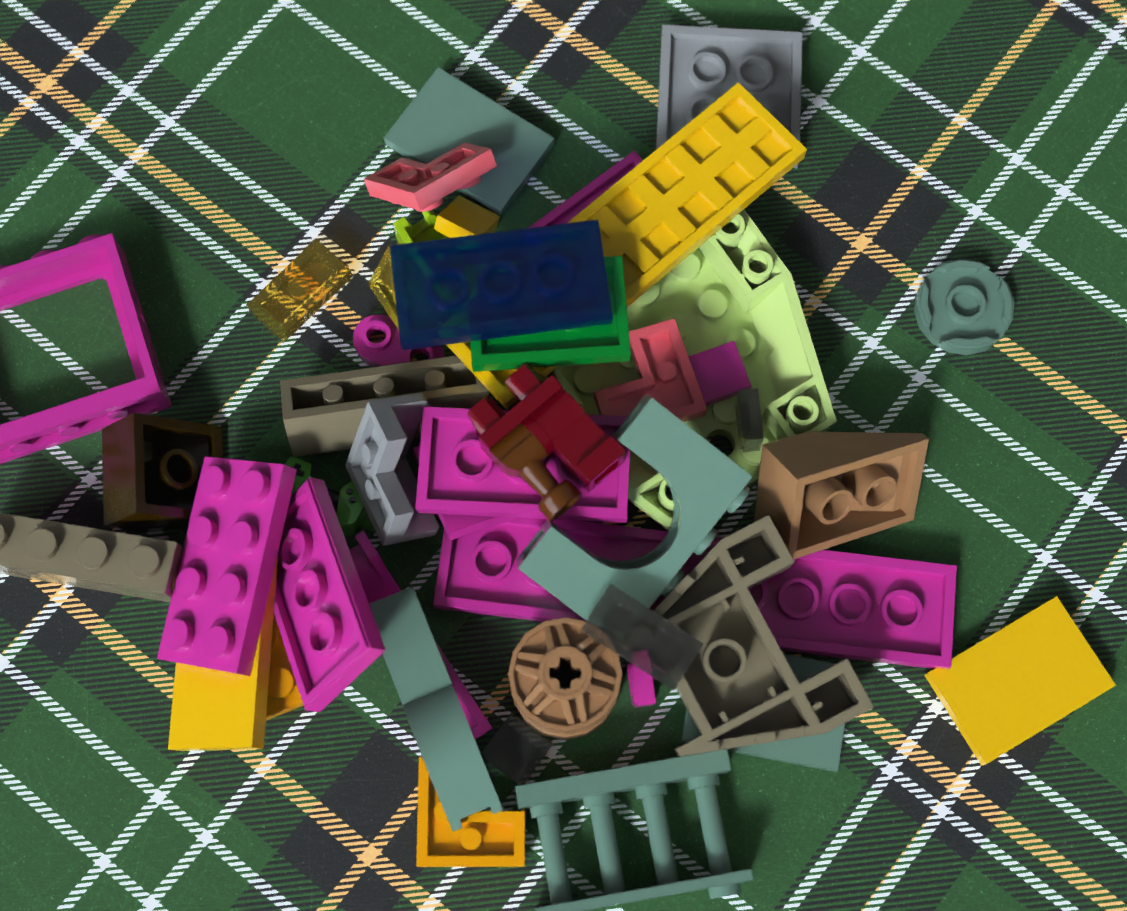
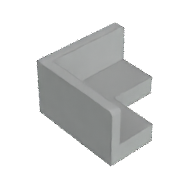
[345,393,439,546]

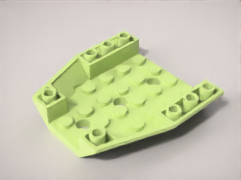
[459,210,837,530]

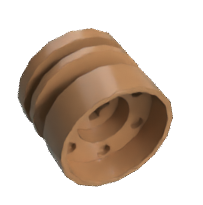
[508,617,622,740]

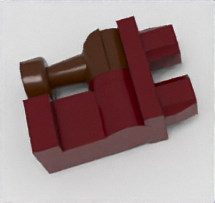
[467,363,626,522]

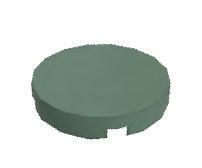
[914,259,1014,355]

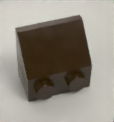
[102,412,223,532]

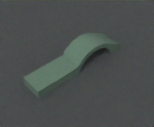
[369,586,503,832]

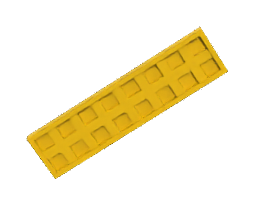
[438,82,807,410]

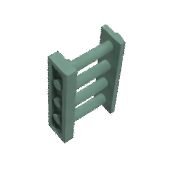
[515,749,753,911]

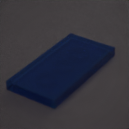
[390,220,613,350]

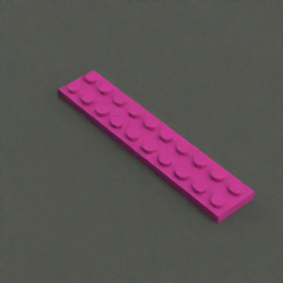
[433,518,957,669]

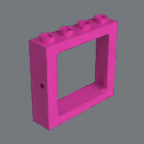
[0,233,172,464]

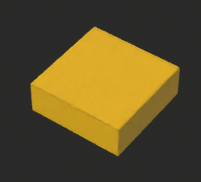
[434,196,500,250]

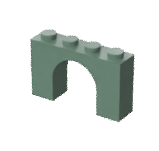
[516,394,753,646]

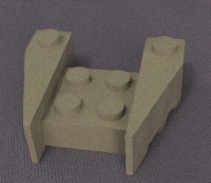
[621,515,874,756]

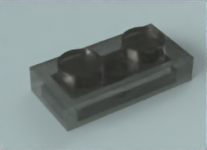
[581,583,703,691]

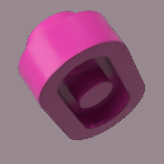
[353,315,445,367]

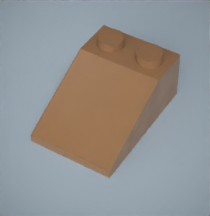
[754,432,929,560]

